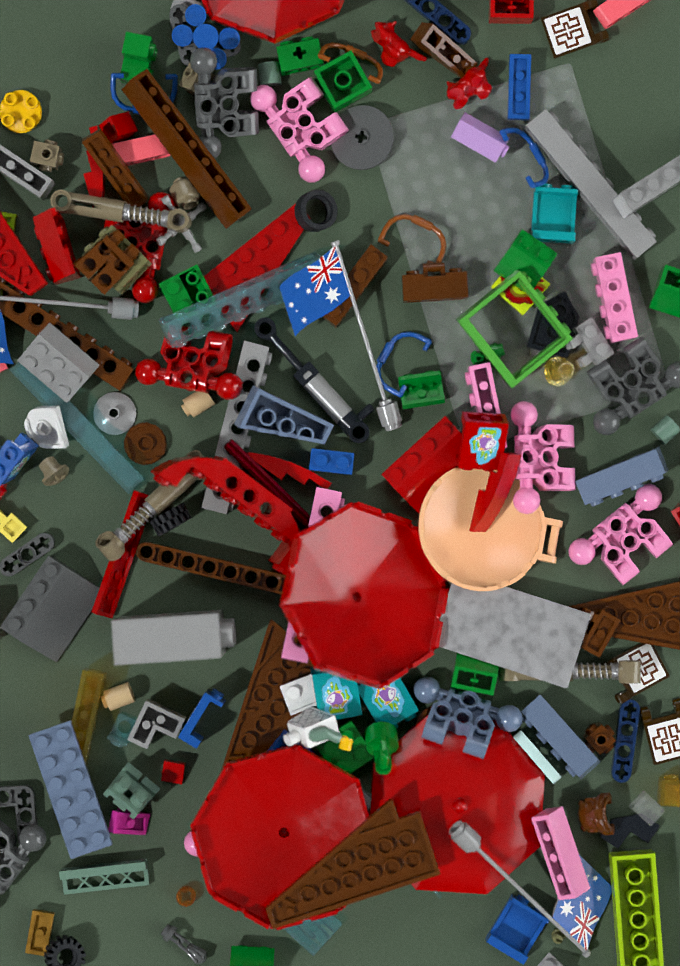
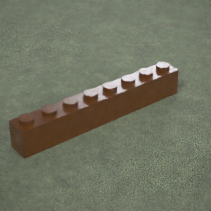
[121,69,252,229]

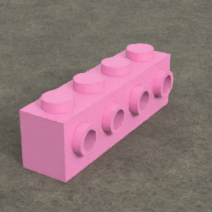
[590,252,638,344]
[464,362,507,448]
[531,806,590,900]

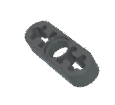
[0,533,55,577]

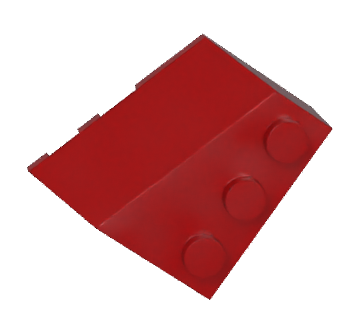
[33,207,81,285]

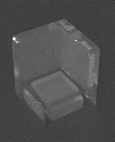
[629,790,665,826]

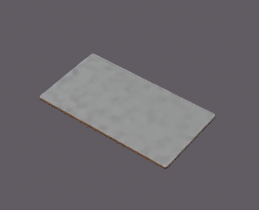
[439,584,591,688]

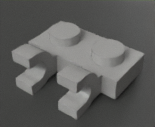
[565,317,614,368]

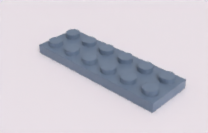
[28,720,113,859]

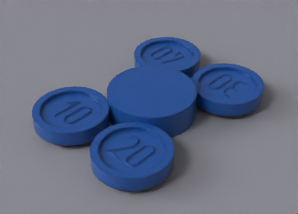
[172,4,240,70]

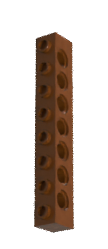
[0,277,135,391]

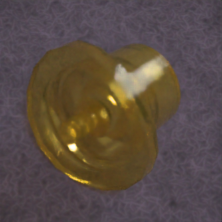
[544,356,574,386]

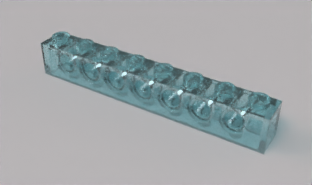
[158,252,321,348]

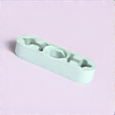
[513,730,561,784]

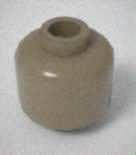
[169,177,201,210]

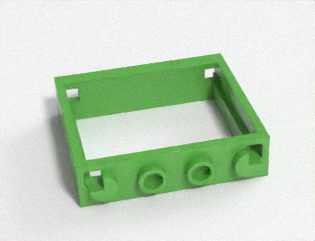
[455,270,573,388]

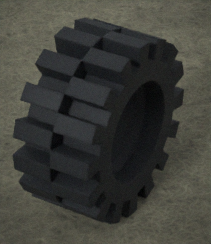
[150,503,192,537]
[44,935,86,966]

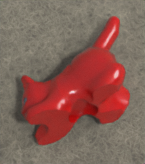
[371,21,427,67]
[446,58,492,109]

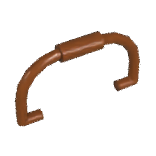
[318,43,383,84]
[378,214,447,263]

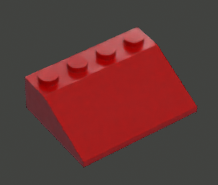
[381,415,462,513]

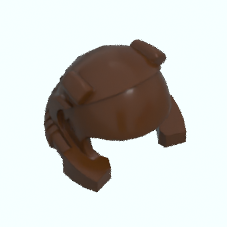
[578,792,615,835]

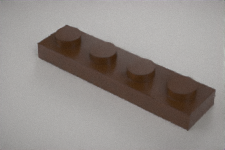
[82,128,150,207]

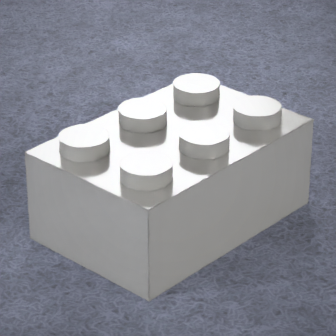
[17,323,99,403]

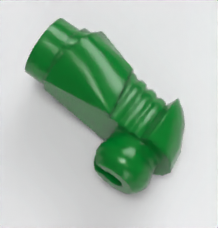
[471,343,505,365]

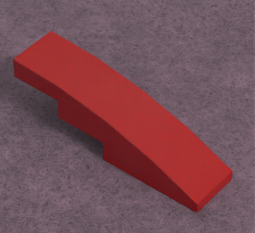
[83,126,106,208]
[247,452,332,489]
[469,452,522,532]

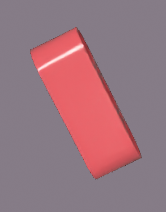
[593,0,651,29]
[112,134,171,166]

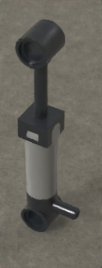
[254,317,375,444]

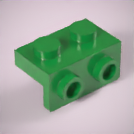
[398,370,445,409]

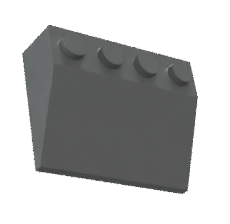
[0,555,100,662]

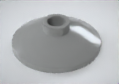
[93,392,136,435]

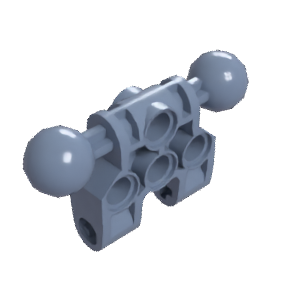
[414,676,523,759]

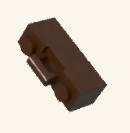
[402,263,468,303]

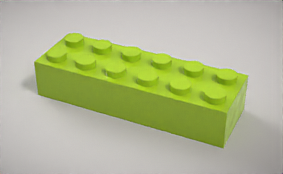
[609,849,664,966]

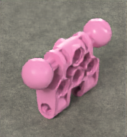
[250,77,349,183]
[510,401,576,514]
[568,484,673,585]

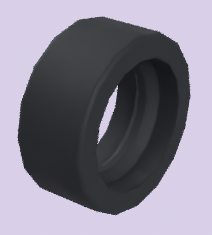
[294,190,338,232]

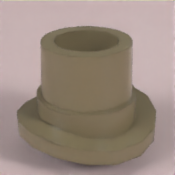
[39,456,69,486]

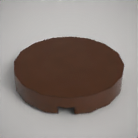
[124,422,167,465]

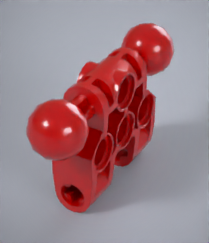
[104,192,175,303]
[135,324,243,400]

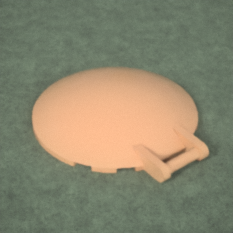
[418,467,563,591]

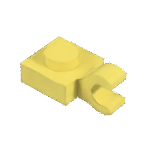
[0,510,28,543]

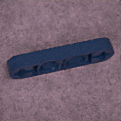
[405,0,471,45]
[611,699,640,783]

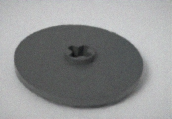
[331,105,394,170]

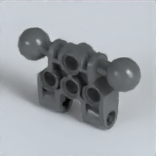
[190,47,259,159]
[587,337,680,435]
[0,820,47,895]

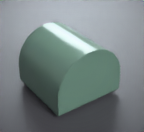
[258,61,282,86]
[650,415,680,445]

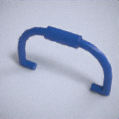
[110,73,178,114]
[500,128,549,188]
[377,331,432,397]

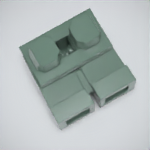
[103,762,160,819]

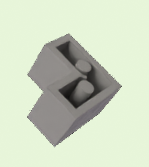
[127,699,187,749]

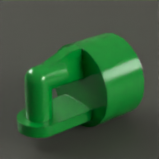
[365,721,399,775]

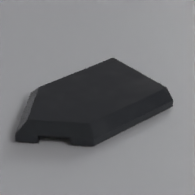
[527,291,580,359]

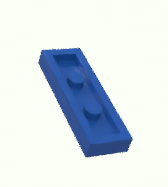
[507,54,531,120]

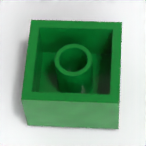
[314,50,372,113]
[316,719,374,773]

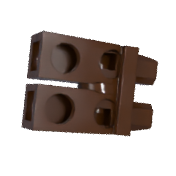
[73,229,140,295]

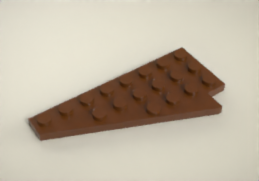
[568,581,680,650]
[221,619,314,770]
[266,798,440,929]

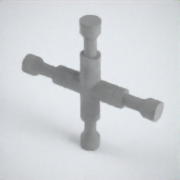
[156,195,207,253]

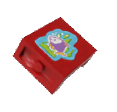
[455,412,509,472]

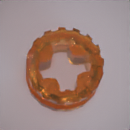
[176,886,196,907]

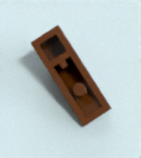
[410,22,477,78]

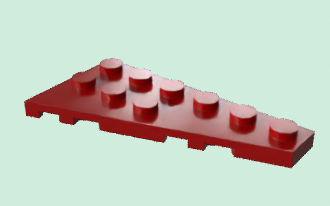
[203,203,311,332]

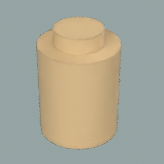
[181,391,215,418]
[101,682,135,711]

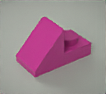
[108,808,150,835]

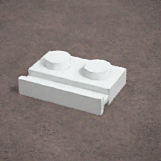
[280,674,317,715]

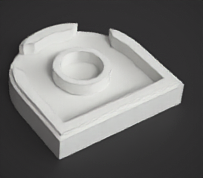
[24,405,69,449]

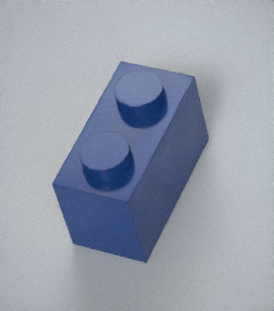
[309,448,354,475]

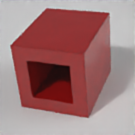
[98,111,138,144]

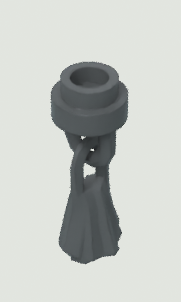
[161,924,207,965]

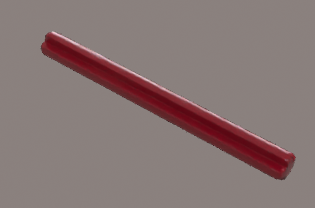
[224,439,310,528]

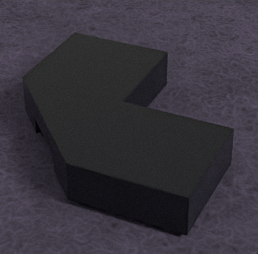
[600,813,660,849]

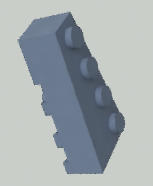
[234,385,334,444]
[575,446,669,507]
[521,695,600,779]

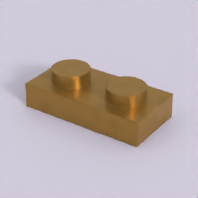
[25,909,55,956]

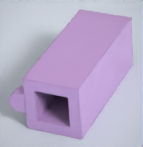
[451,112,510,163]

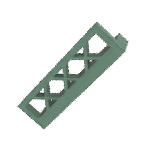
[59,858,150,895]

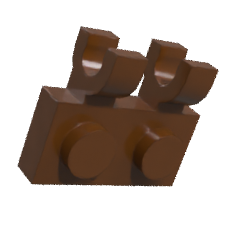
[581,607,620,658]

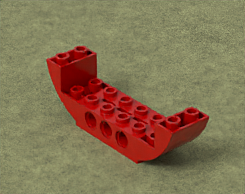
[150,456,299,576]

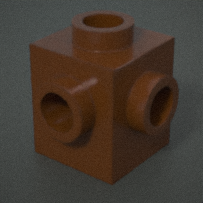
[583,722,616,755]

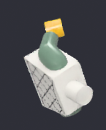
[283,707,353,751]

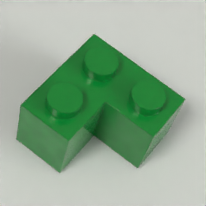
[120,32,158,84]

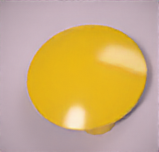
[0,90,42,133]

